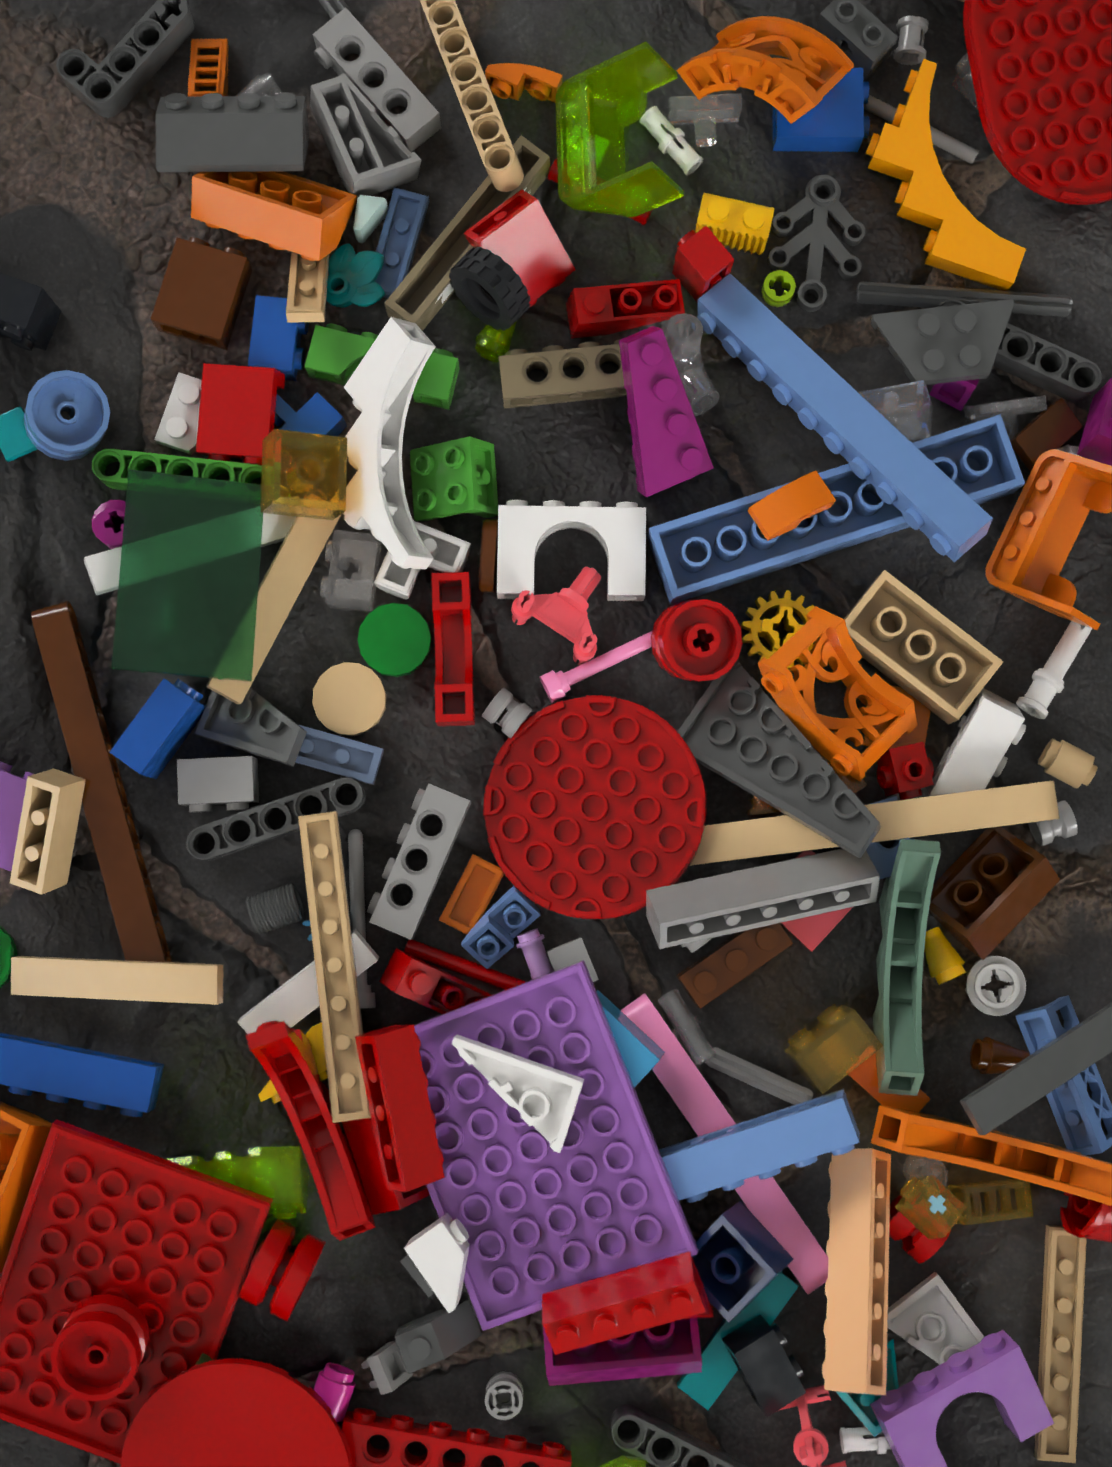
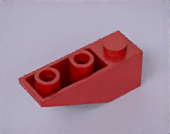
[566,279,685,338]
[379,948,493,1014]

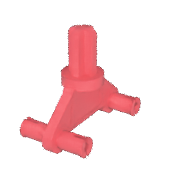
[511,566,601,665]
[776,1385,847,1467]

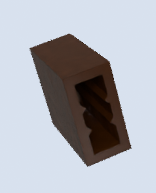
[151,237,252,350]

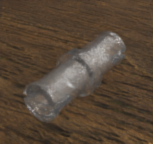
[658,989,717,1066]

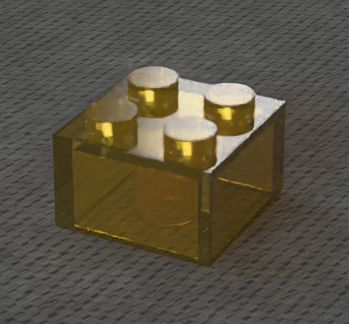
[261,429,347,520]
[784,1005,883,1094]

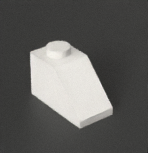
[404,1213,470,1313]

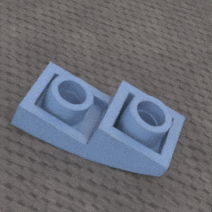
[461,886,540,969]

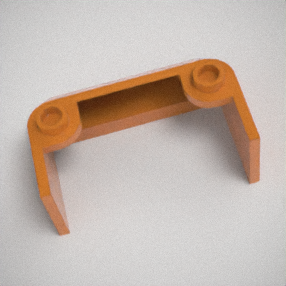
[985,449,1112,630]

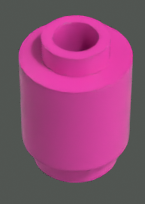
[313,1363,356,1422]

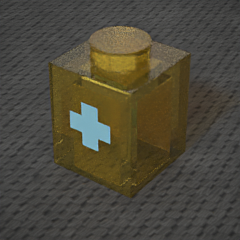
[895,1175,967,1240]

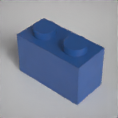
[248,295,309,381]

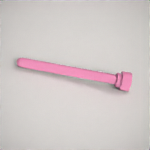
[540,631,652,703]

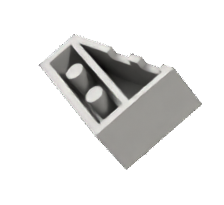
[310,74,421,199]

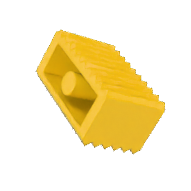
[695,192,775,255]

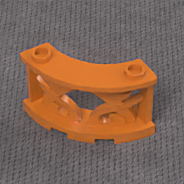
[676,16,854,124]
[758,606,918,781]

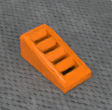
[188,39,228,97]

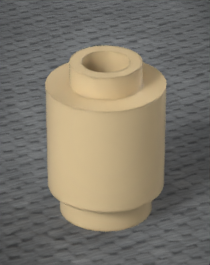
[1038,738,1098,789]

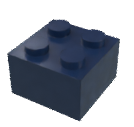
[692,1201,794,1323]

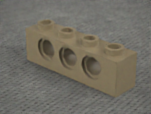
[499,338,627,409]

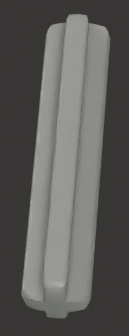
[706,1047,813,1105]

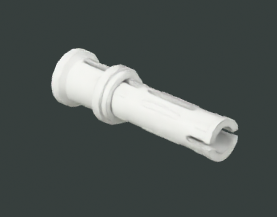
[1016,614,1093,719]

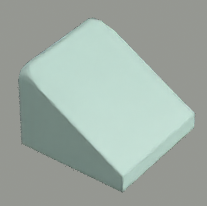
[353,195,388,243]

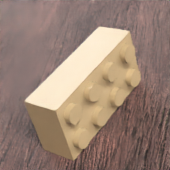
[844,570,1004,725]

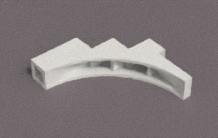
[335,317,436,570]

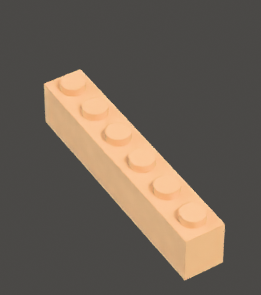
[822,1148,891,1396]

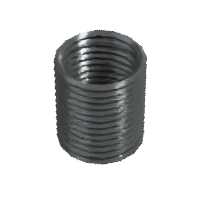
[246,883,305,935]

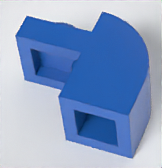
[274,392,347,452]

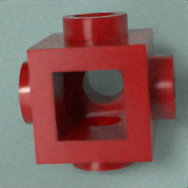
[877,741,934,800]

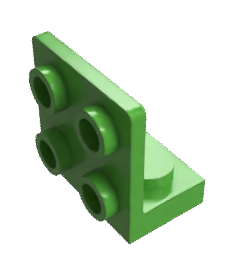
[410,436,498,522]

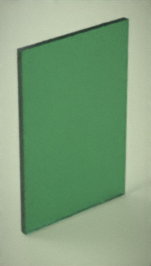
[111,469,265,682]

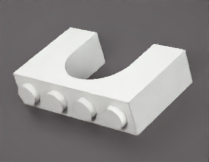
[497,500,646,601]

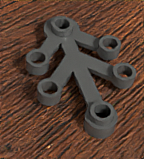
[767,175,866,312]

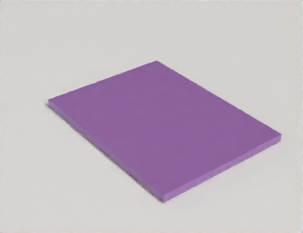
[414,960,698,1331]

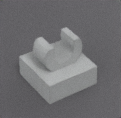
[361,1340,413,1395]

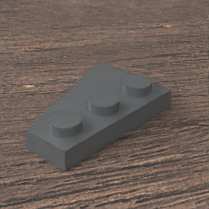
[195,687,307,767]

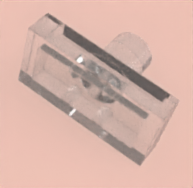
[667,93,742,147]
[964,395,1047,440]

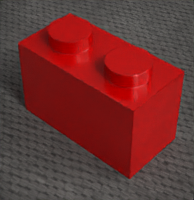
[672,225,734,302]

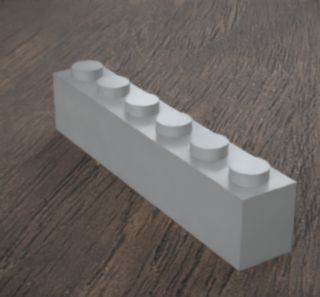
[646,848,880,949]

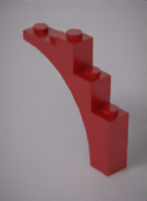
[246,1021,376,1241]

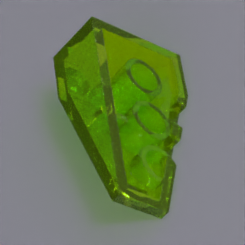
[166,1146,309,1219]

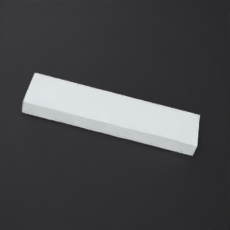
[238,928,379,1034]

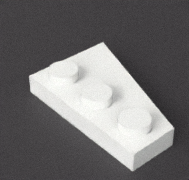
[887,1272,984,1365]

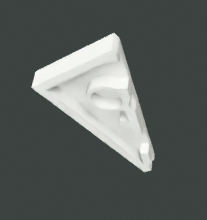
[452,1035,585,1153]

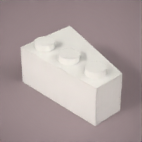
[927,688,1026,796]

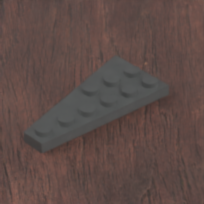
[678,660,881,858]

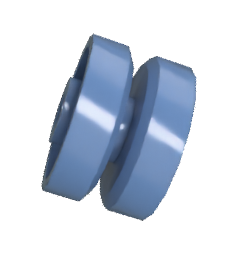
[23,370,110,461]

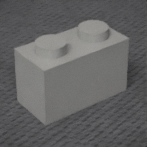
[177,756,259,813]

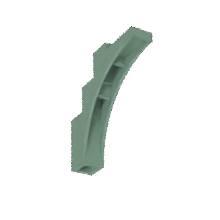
[873,839,941,1096]

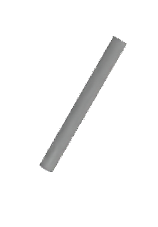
[864,95,979,164]

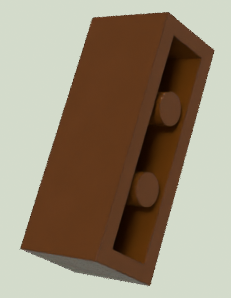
[676,923,793,1009]

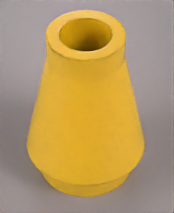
[924,926,966,985]

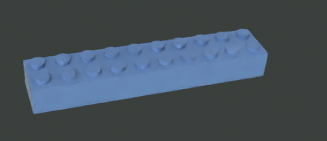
[647,414,1025,605]

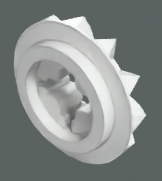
[965,956,1026,1016]

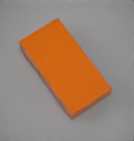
[439,854,504,935]

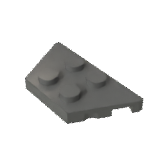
[870,299,1014,386]

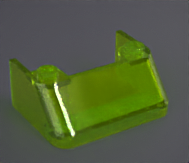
[555,41,684,217]

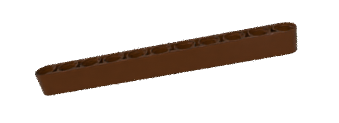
[31,601,173,962]

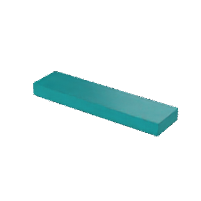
[677,1272,799,1410]

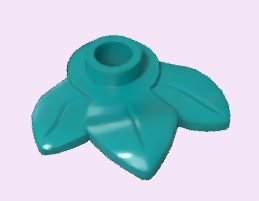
[326,243,385,308]

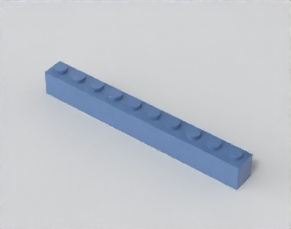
[697,273,993,562]

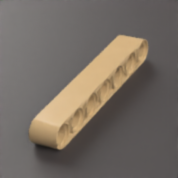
[420,0,524,192]

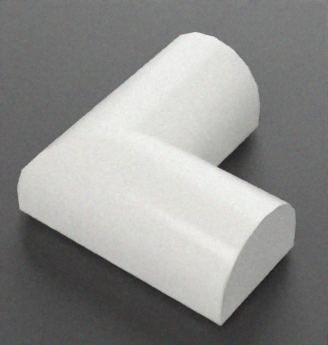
[374,520,471,599]

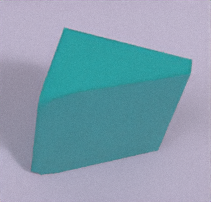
[0,407,38,462]

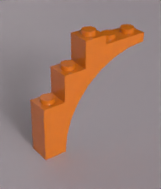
[871,1105,1112,1206]

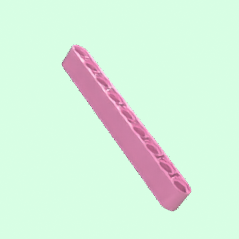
[620,993,828,1295]

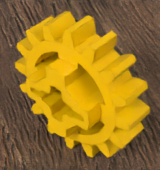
[741,590,815,670]

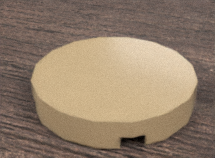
[312,662,387,736]

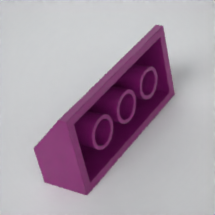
[543,1318,702,1386]

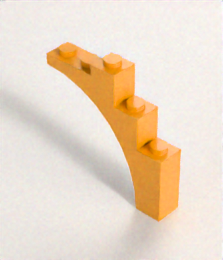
[866,59,1026,291]

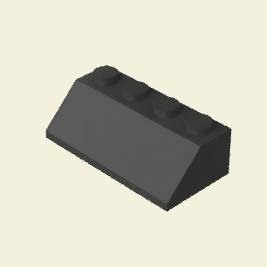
[155,92,310,172]

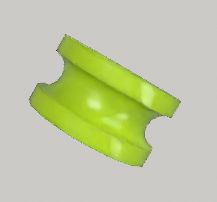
[761,270,796,307]

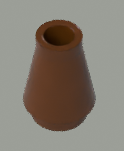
[970,1037,1030,1074]

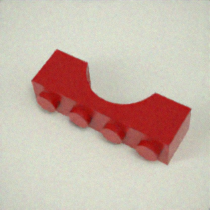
[431,572,475,726]

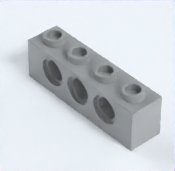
[313,7,441,153]
[367,783,471,940]

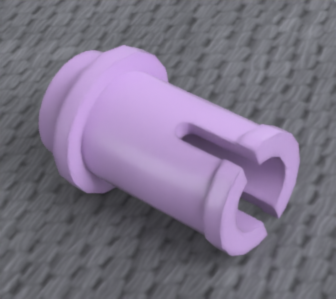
[516,928,554,979]

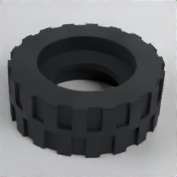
[449,247,531,331]

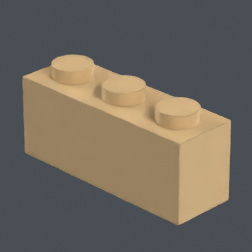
[10,768,86,895]

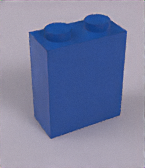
[772,67,870,152]
[109,678,205,779]

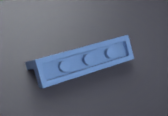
[1015,995,1112,1156]

